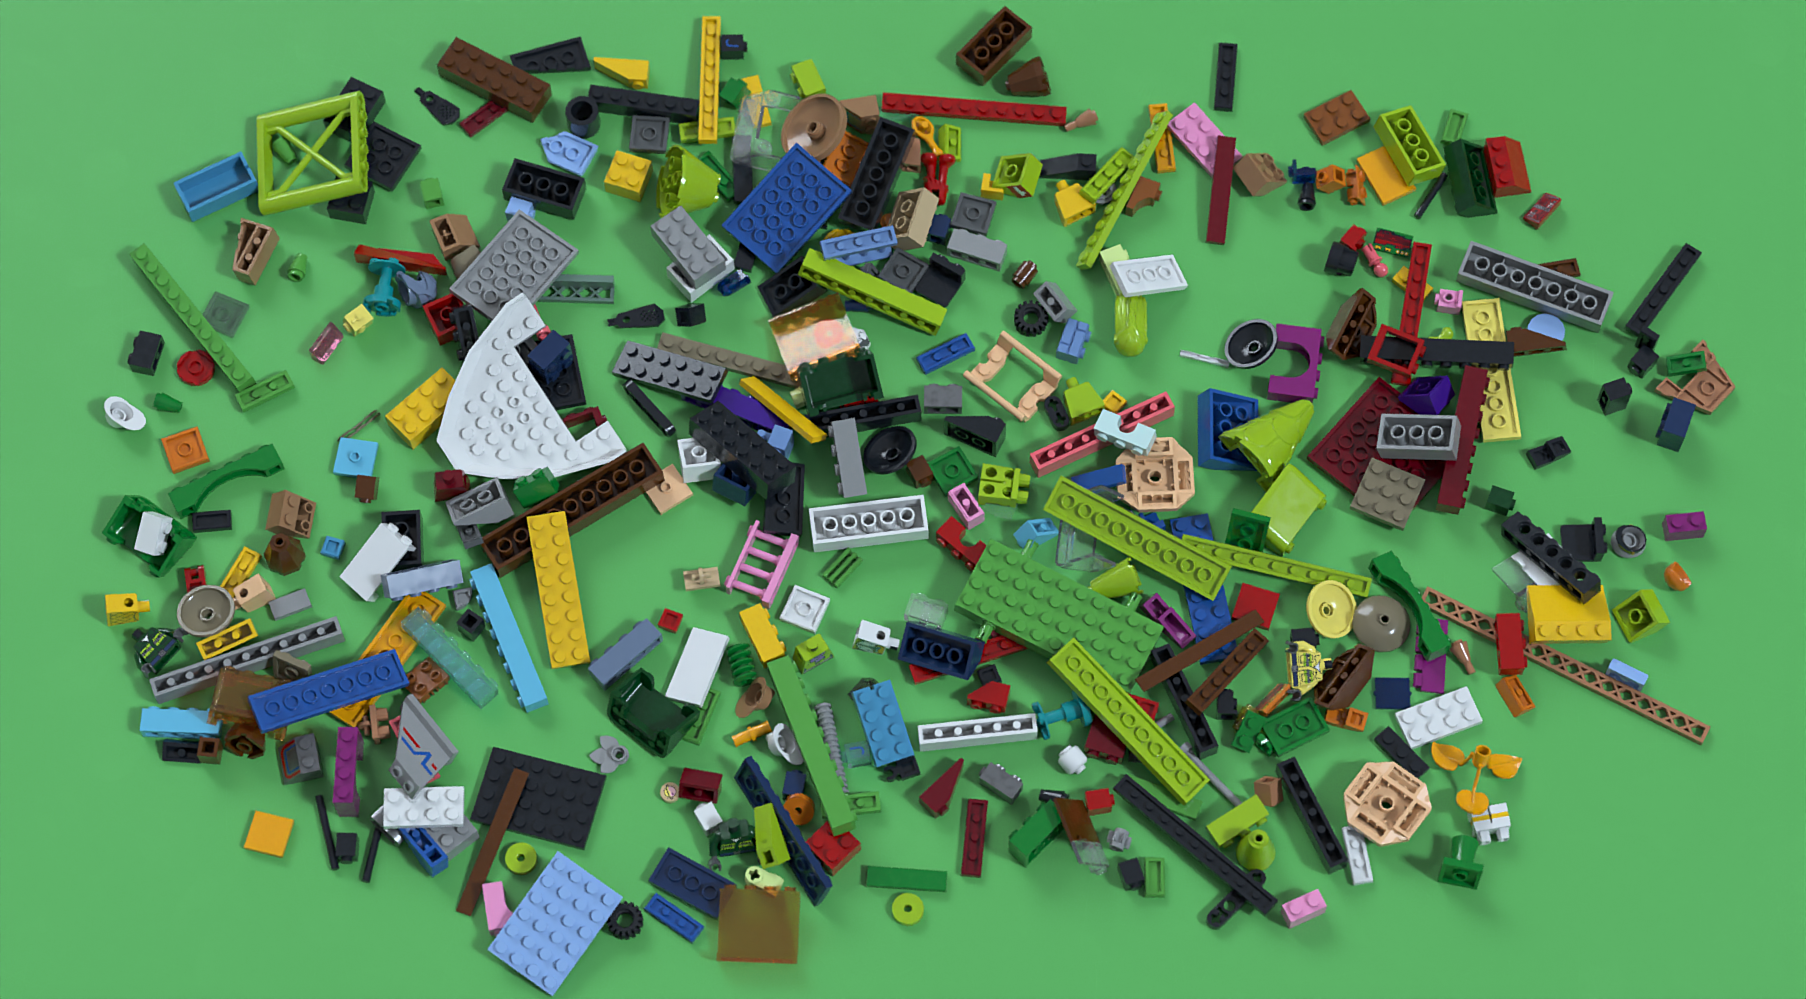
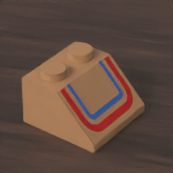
[839,95,880,134]

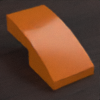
[1324,707,1369,732]

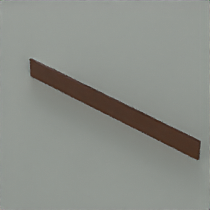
[1135,609,1264,692]
[456,768,529,917]

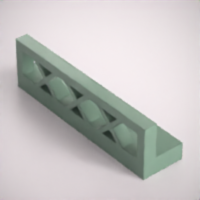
[539,274,615,304]

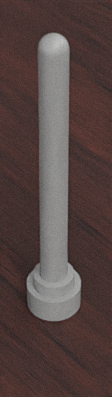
[1180,742,1242,807]

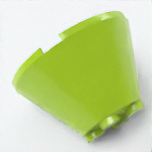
[656,145,721,218]

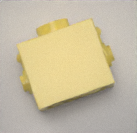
[343,304,374,337]

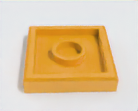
[244,811,294,858]

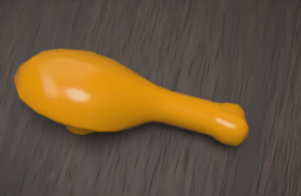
[911,116,943,157]

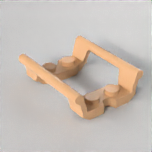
[963,330,1062,422]

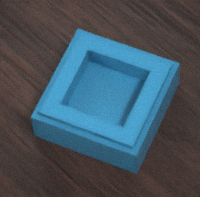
[320,536,345,560]

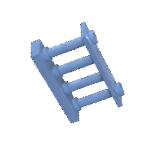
[820,225,898,266]

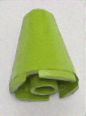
[1088,557,1144,598]
[1236,829,1275,871]

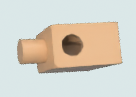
[233,573,276,612]

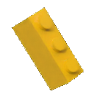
[739,603,787,668]
[196,618,259,661]

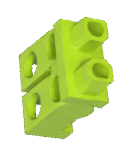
[978,463,1031,508]

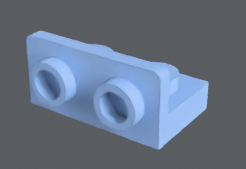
[1605,659,1648,692]

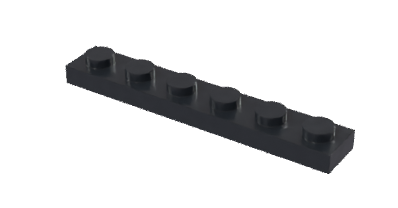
[1624,243,1702,337]

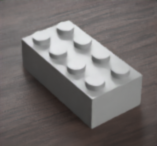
[650,206,726,290]
[1377,414,1461,460]
[828,418,867,498]

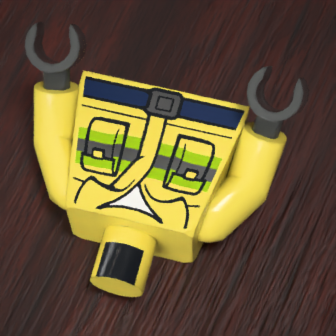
[1285,641,1332,701]

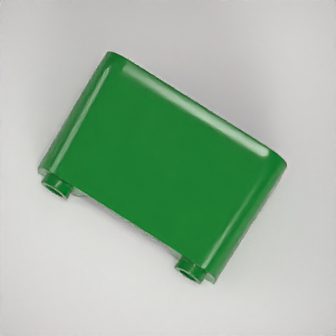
[102,495,197,578]

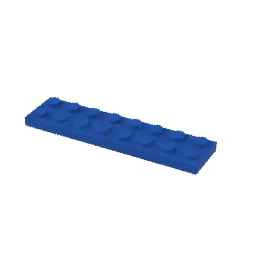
[1170,513,1237,665]
[247,649,409,734]

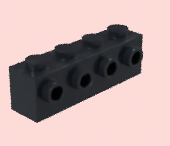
[449,304,479,370]

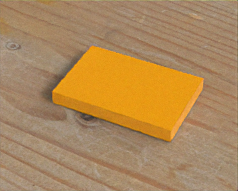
[1356,146,1416,206]

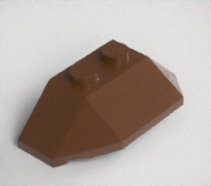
[1326,288,1377,360]
[1314,643,1375,711]

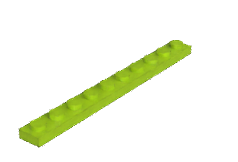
[1076,111,1173,270]
[1182,534,1372,597]

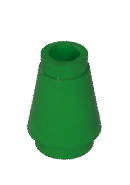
[153,392,183,413]

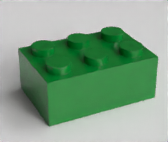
[1008,799,1065,868]

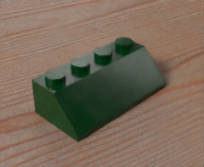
[1443,138,1498,218]

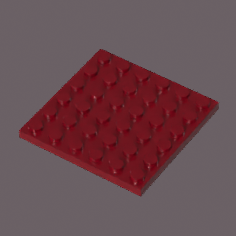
[1307,377,1446,511]

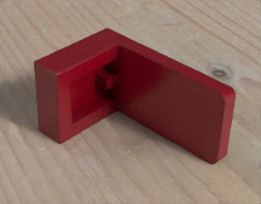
[562,406,607,428]

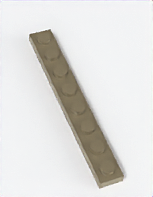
[657,332,800,389]

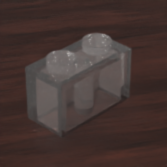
[904,593,948,629]

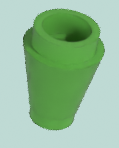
[273,137,298,165]
[287,253,308,282]

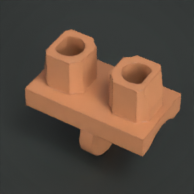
[358,704,391,745]

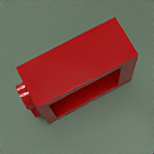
[1367,324,1426,379]

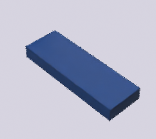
[916,333,975,375]
[1071,464,1126,492]
[644,893,704,944]

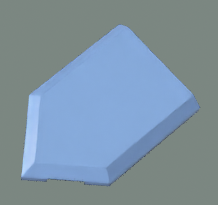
[540,131,598,177]

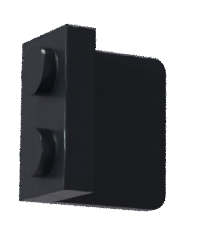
[915,252,966,308]
[1560,517,1607,562]

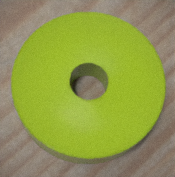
[505,842,538,875]
[892,893,924,926]

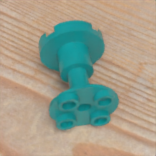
[363,258,406,317]
[1031,690,1093,740]

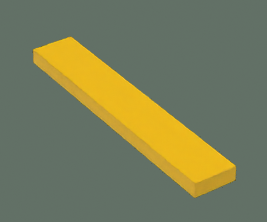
[739,376,827,443]

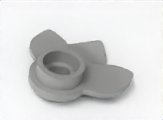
[590,736,629,773]

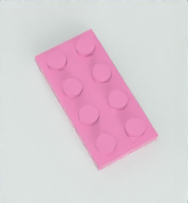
[1167,102,1243,179]

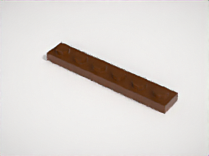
[1185,628,1269,716]

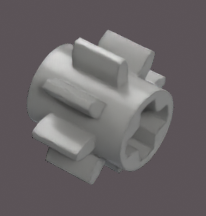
[1107,828,1132,852]

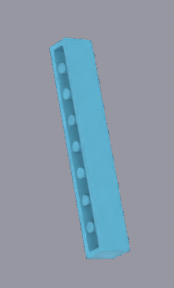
[469,563,549,713]

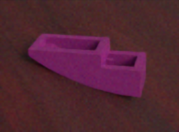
[1139,593,1196,649]

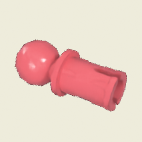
[1361,244,1388,278]

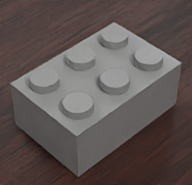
[424,815,480,861]

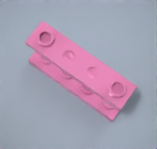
[724,520,799,610]

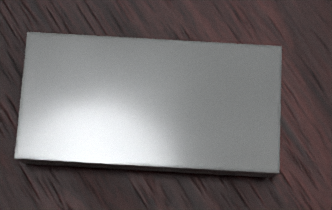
[269,588,312,621]

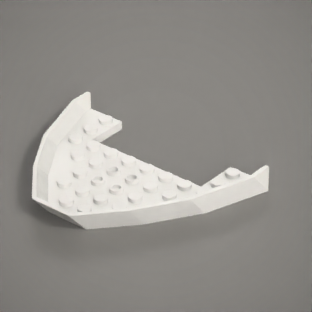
[436,293,628,479]

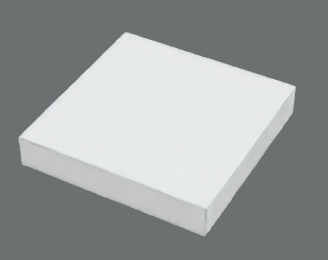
[779,585,830,634]

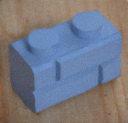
[1056,318,1092,364]

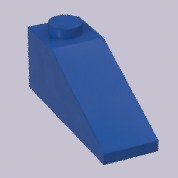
[397,828,448,878]

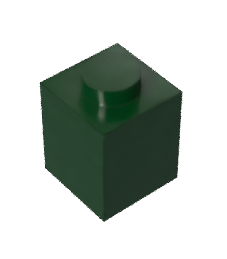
[1485,485,1516,516]

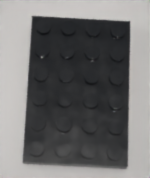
[470,747,607,850]

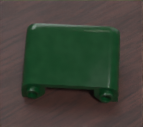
[607,668,700,758]

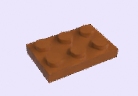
[1303,90,1370,146]

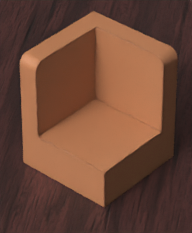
[1254,776,1283,807]

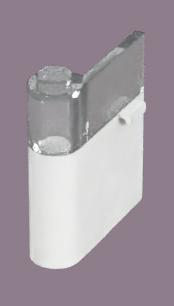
[1492,533,1580,613]

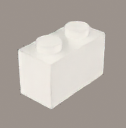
[134,512,173,556]

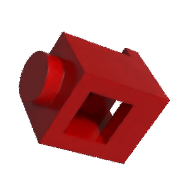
[1339,224,1367,251]

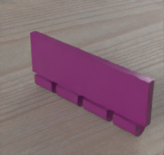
[1413,619,1448,694]

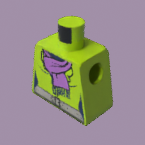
[792,633,834,675]

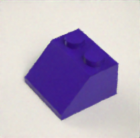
[1398,375,1455,415]

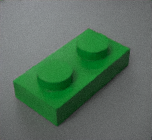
[1666,351,1707,377]
[1231,709,1266,753]

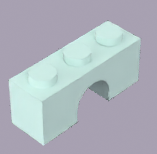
[1094,409,1157,456]

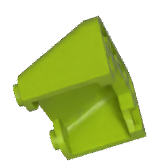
[1252,463,1327,557]

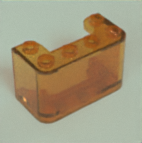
[207,666,293,741]

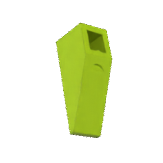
[754,803,791,869]

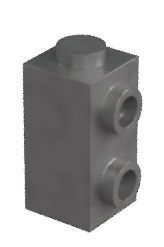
[978,762,1023,805]

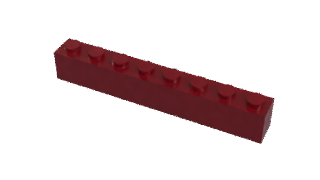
[1436,365,1490,515]

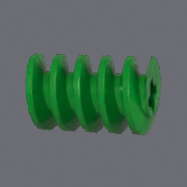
[726,643,757,687]

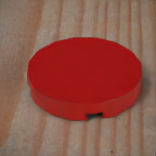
[177,350,215,386]

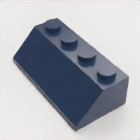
[898,621,985,680]

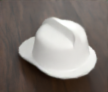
[104,396,146,430]
[765,723,804,765]

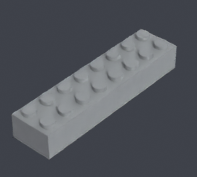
[1456,241,1614,333]

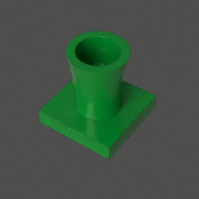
[1437,835,1484,890]

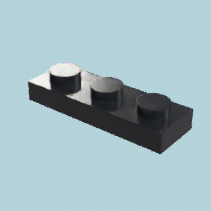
[1374,726,1430,779]

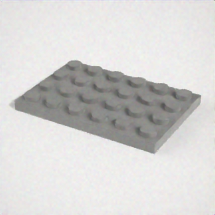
[449,209,579,321]

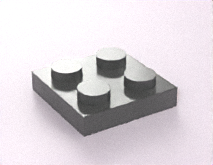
[629,115,670,154]
[951,192,997,237]
[878,247,929,293]

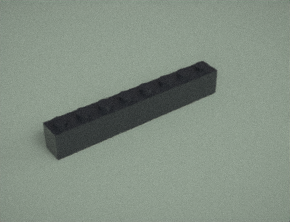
[1360,335,1514,371]

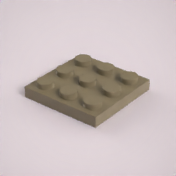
[1349,458,1425,531]

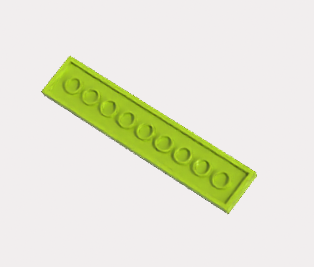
[1043,475,1232,601]
[1047,637,1210,806]

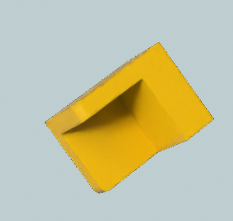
[981,173,1004,201]

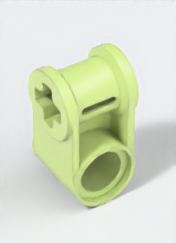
[745,866,784,899]

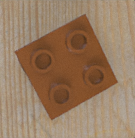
[405,657,450,704]

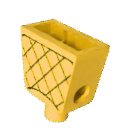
[105,593,150,626]

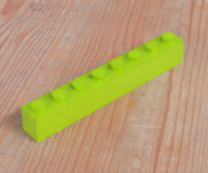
[798,248,947,336]

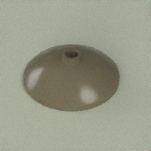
[177,585,235,637]
[1352,595,1410,652]

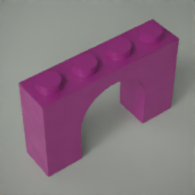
[1267,323,1325,404]
[333,727,364,817]

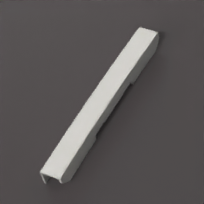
[1180,350,1230,368]

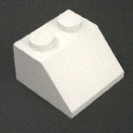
[677,438,721,483]

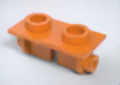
[1345,165,1367,206]

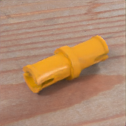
[731,720,772,748]

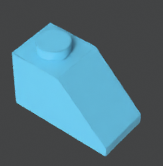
[1013,518,1060,549]

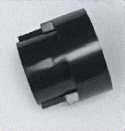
[1324,241,1359,276]

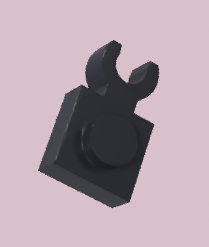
[884,755,921,782]

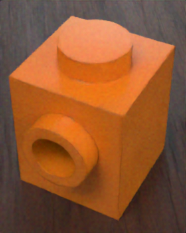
[1315,164,1346,194]

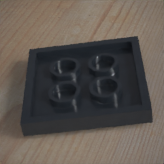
[344,121,422,192]

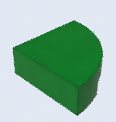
[1255,733,1274,757]

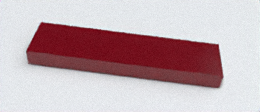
[961,799,988,878]

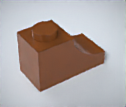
[1126,176,1162,217]

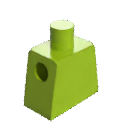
[1063,377,1105,426]

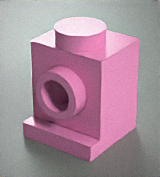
[1434,289,1463,315]

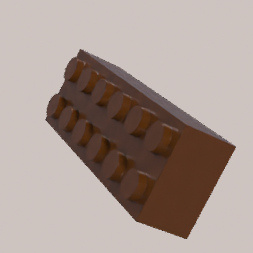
[437,37,552,123]

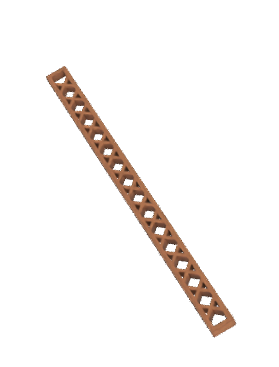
[1422,586,1710,745]

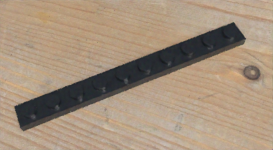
[1113,774,1278,917]

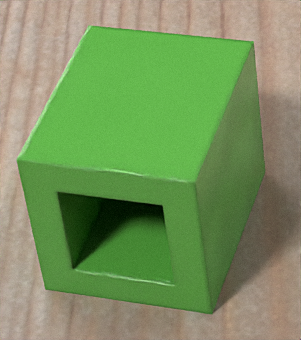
[420,178,444,209]

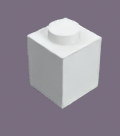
[694,802,723,836]

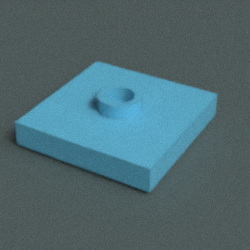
[333,437,379,478]

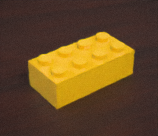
[385,368,456,449]

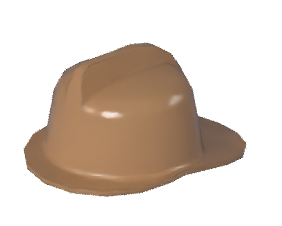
[735,677,775,718]

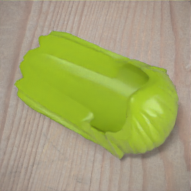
[1114,293,1148,357]

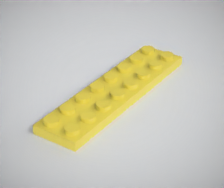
[1461,298,1521,443]

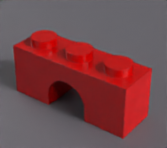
[936,516,987,572]

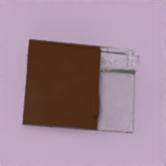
[1053,798,1109,875]

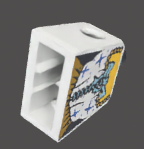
[852,620,900,655]

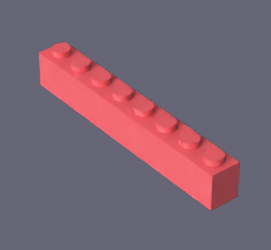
[1029,391,1175,478]

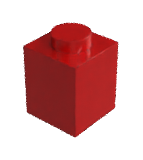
[1084,788,1115,816]

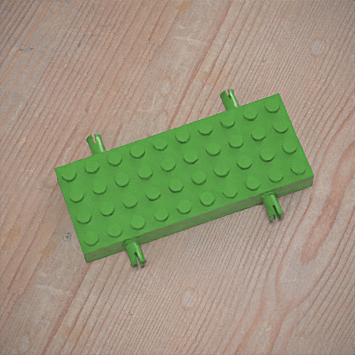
[954,539,1164,694]

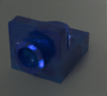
[1288,159,1316,184]

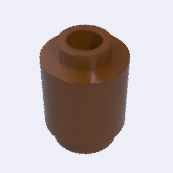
[1011,260,1038,289]

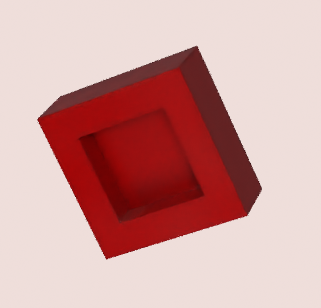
[658,608,683,634]

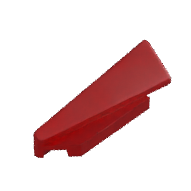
[354,244,447,276]

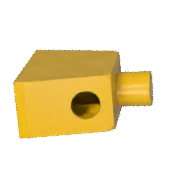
[1054,180,1096,227]

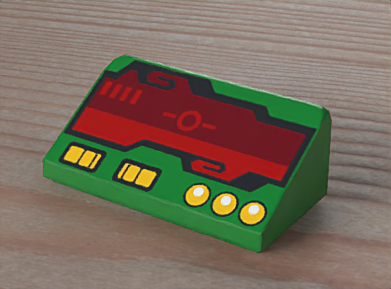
[1373,227,1413,258]

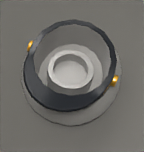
[1611,524,1647,558]

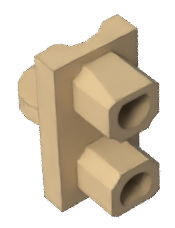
[683,567,720,591]

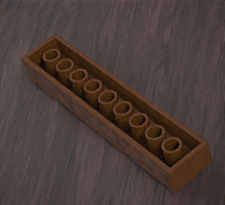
[480,443,665,578]

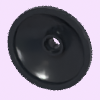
[1225,319,1278,369]
[863,426,917,475]

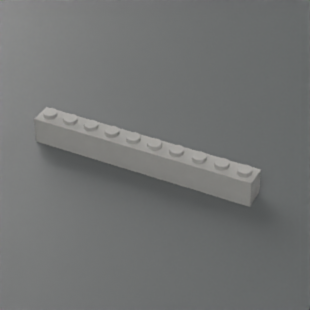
[149,616,345,704]

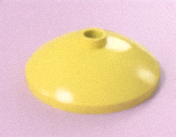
[1306,580,1357,639]

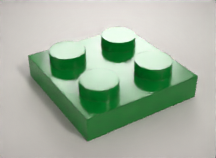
[928,446,979,497]

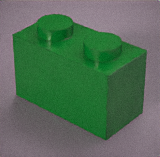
[513,466,559,509]

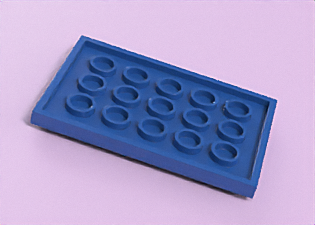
[722,143,852,273]

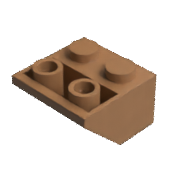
[1233,153,1287,196]
[429,214,480,261]
[265,490,316,539]

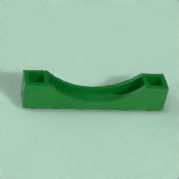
[168,443,285,519]
[1368,551,1451,662]

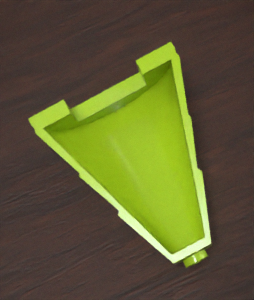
[1218,399,1314,492]

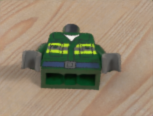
[132,627,188,678]
[708,818,761,871]

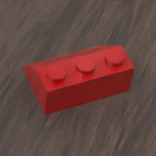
[1484,136,1531,198]

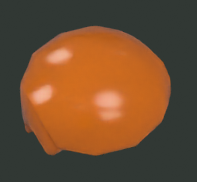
[1664,561,1691,591]

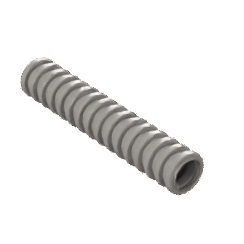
[814,703,849,794]

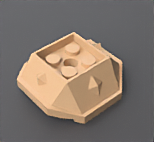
[1116,437,1195,513]
[1343,762,1432,847]

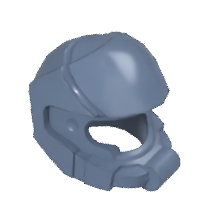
[395,271,437,309]

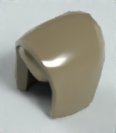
[450,245,481,279]

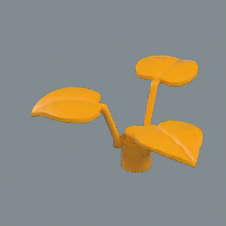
[1431,742,1522,815]

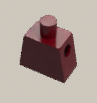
[433,469,471,502]

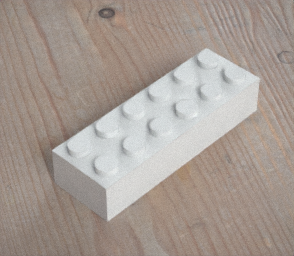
[809,495,929,552]

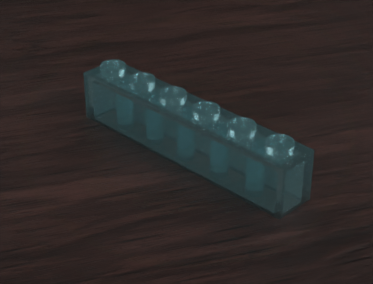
[401,607,498,709]

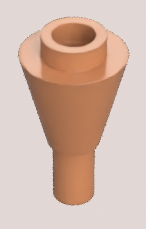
[1064,108,1099,132]
[1449,639,1476,675]

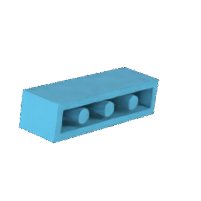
[140,706,223,740]

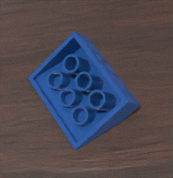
[1198,388,1258,471]

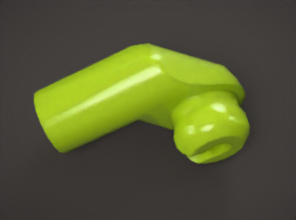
[1428,327,1453,339]

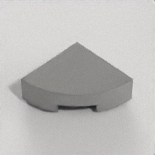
[453,587,473,611]

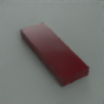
[459,100,508,138]

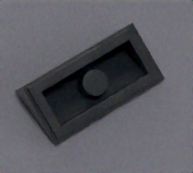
[162,739,201,764]

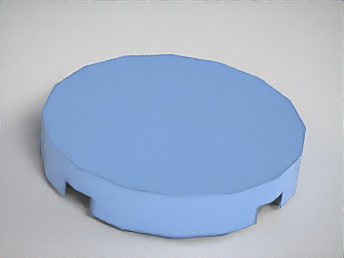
[1527,313,1565,341]

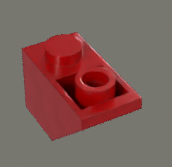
[967,681,1011,714]

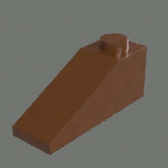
[1506,327,1567,357]

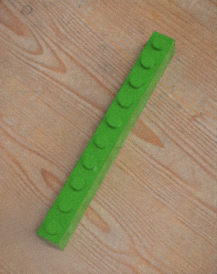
[129,243,257,392]
[767,655,858,836]

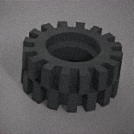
[1014,300,1048,337]
[607,901,643,940]

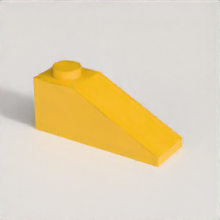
[594,57,650,90]

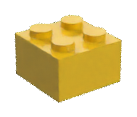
[604,150,653,202]

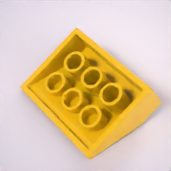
[1526,585,1612,644]

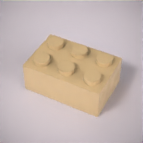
[888,187,939,250]

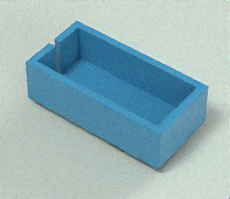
[174,152,258,222]
[851,680,914,767]

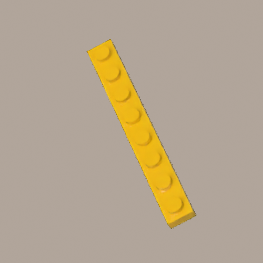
[698,16,721,144]

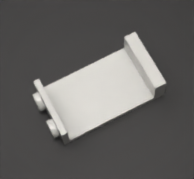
[340,523,416,602]

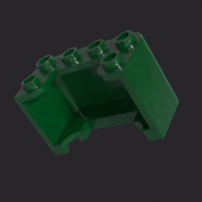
[796,347,884,417]

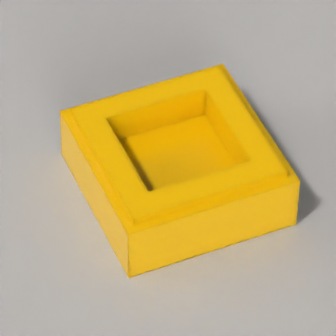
[1103,390,1127,414]

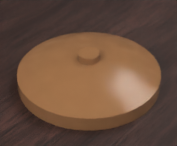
[781,94,847,161]

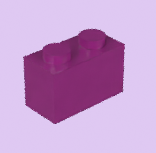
[1662,511,1707,541]

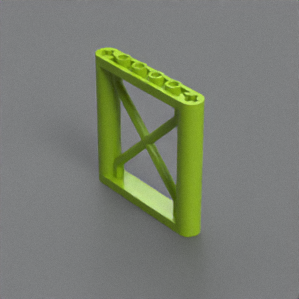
[257,91,369,216]

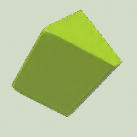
[938,124,961,162]

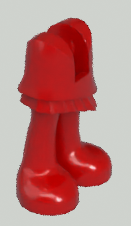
[921,152,956,206]

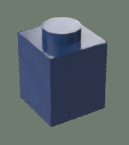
[927,214,951,246]
[782,770,807,800]

